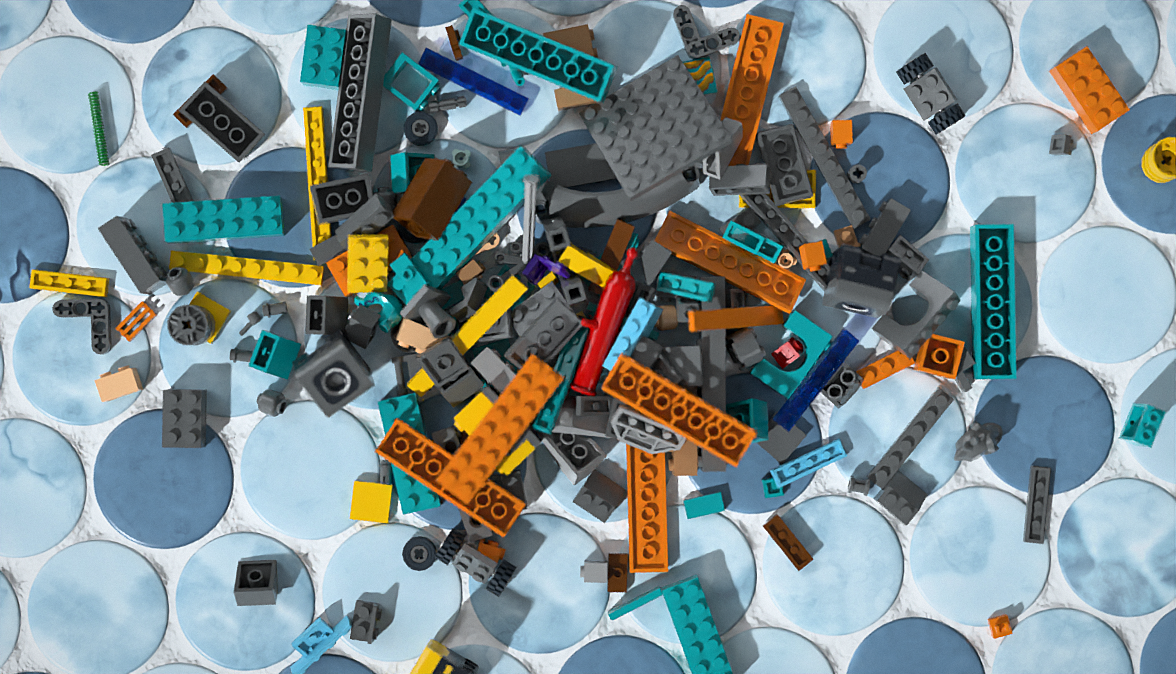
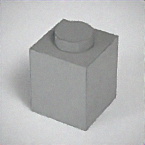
[580,561,608,583]

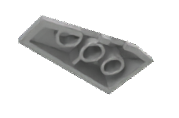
[552,396,611,438]
[530,414,607,485]

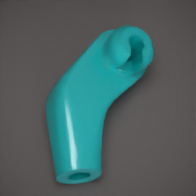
[501,62,525,86]

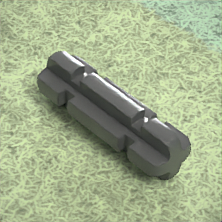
[429,96,467,113]

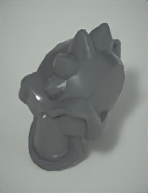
[954,420,1003,462]

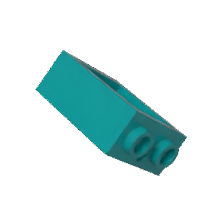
[383,52,440,112]
[1119,403,1166,448]

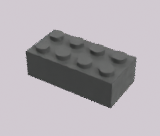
[179,82,265,163]
[98,216,167,295]

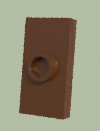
[607,553,628,593]

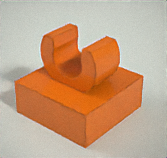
[987,614,1013,639]

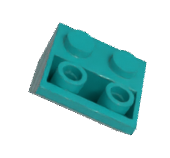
[248,330,302,380]

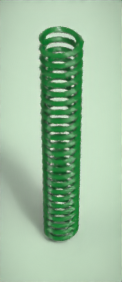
[88,91,110,166]

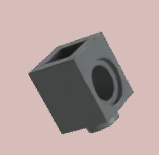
[676,296,698,322]

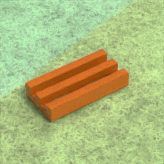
[115,301,157,342]

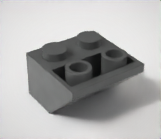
[305,295,349,335]

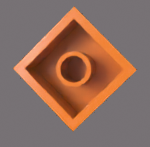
[913,334,965,379]

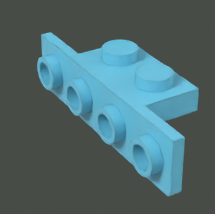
[290,615,352,674]

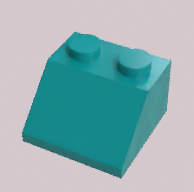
[390,152,435,194]
[726,398,769,443]

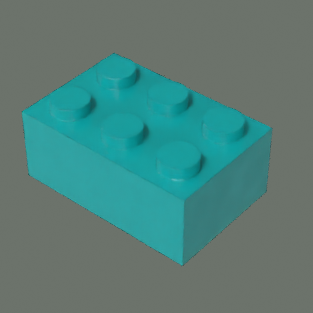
[300,25,346,90]

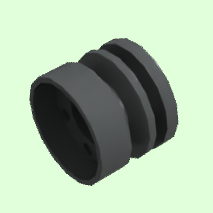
[167,305,215,345]

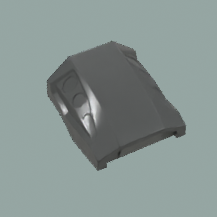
[808,353,864,408]

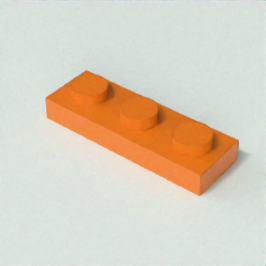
[855,350,915,389]

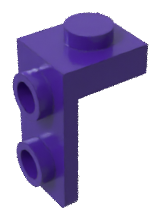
[522,254,570,285]

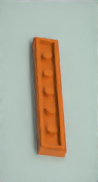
[688,306,784,331]

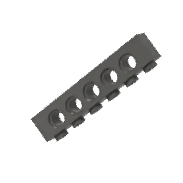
[432,425,493,543]

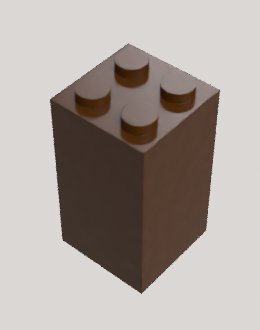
[393,158,472,241]

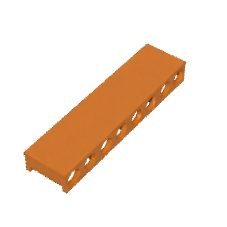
[602,352,757,467]
[375,418,526,538]

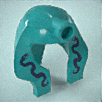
[354,292,404,333]

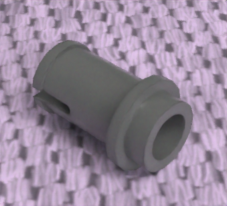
[262,301,288,318]
[230,347,254,363]
[379,460,392,484]

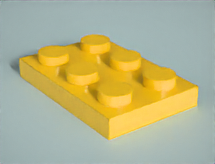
[347,235,388,293]

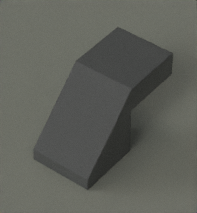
[449,278,487,323]
[954,347,975,392]

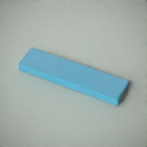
[770,438,847,488]

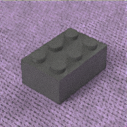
[310,174,373,226]
[511,281,574,336]
[162,389,207,448]

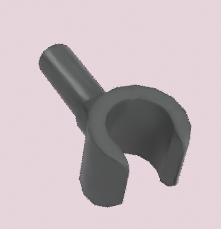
[239,312,261,336]

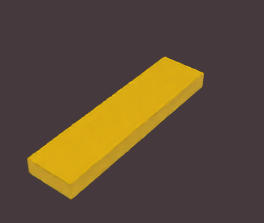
[29,269,109,297]

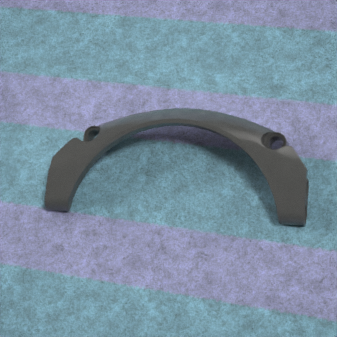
[499,147,703,228]

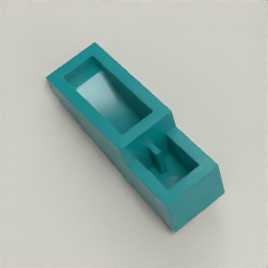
[722,220,784,264]

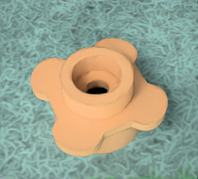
[775,250,797,270]

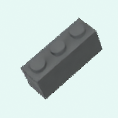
[709,163,771,196]
[335,193,394,250]
[859,198,911,256]

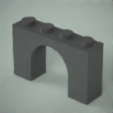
[542,215,586,305]
[872,270,961,359]

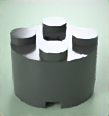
[725,327,766,371]

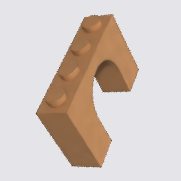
[543,24,598,111]

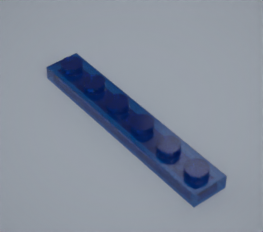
[418,48,529,117]
[772,328,859,432]

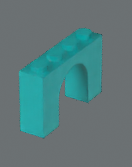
[749,310,833,400]

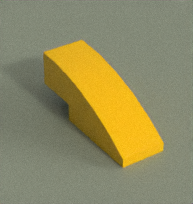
[558,243,615,287]

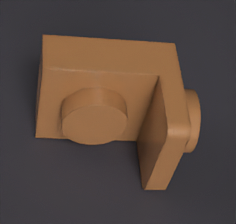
[833,225,861,248]

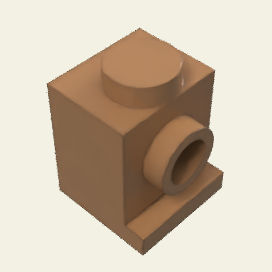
[456,259,486,285]

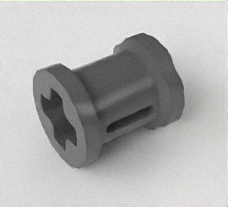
[847,165,867,184]
[847,476,870,496]

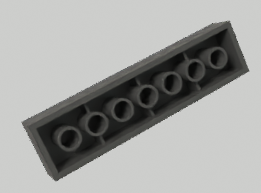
[328,14,392,172]

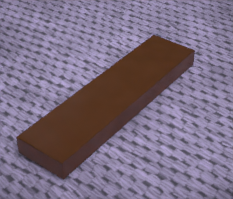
[588,219,635,295]

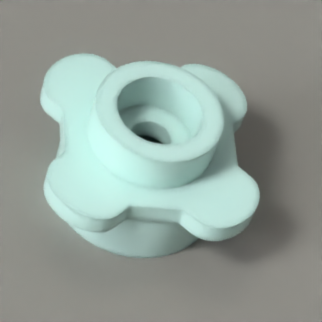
[452,149,471,169]

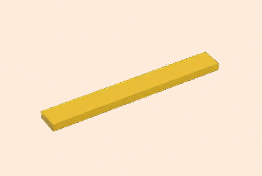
[303,106,332,260]
[407,275,527,397]

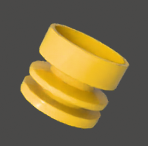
[1141,137,1176,183]

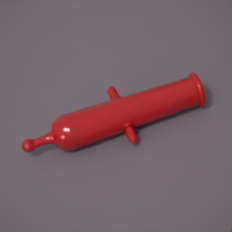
[569,248,638,396]

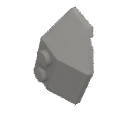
[611,404,687,454]

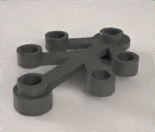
[488,241,552,295]

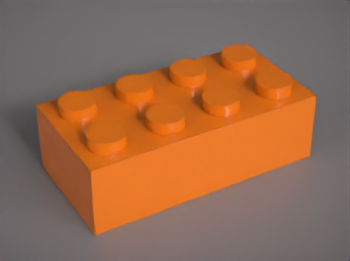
[1049,46,1130,134]
[326,225,413,297]

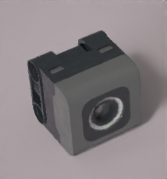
[823,244,901,318]
[292,329,375,418]

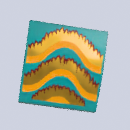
[683,57,718,96]

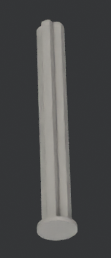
[522,175,539,264]

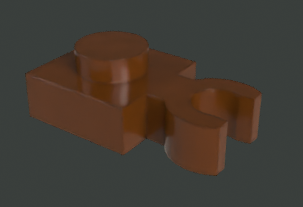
[445,25,463,61]

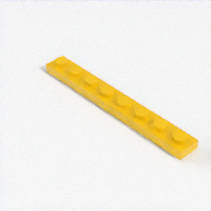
[169,250,324,285]

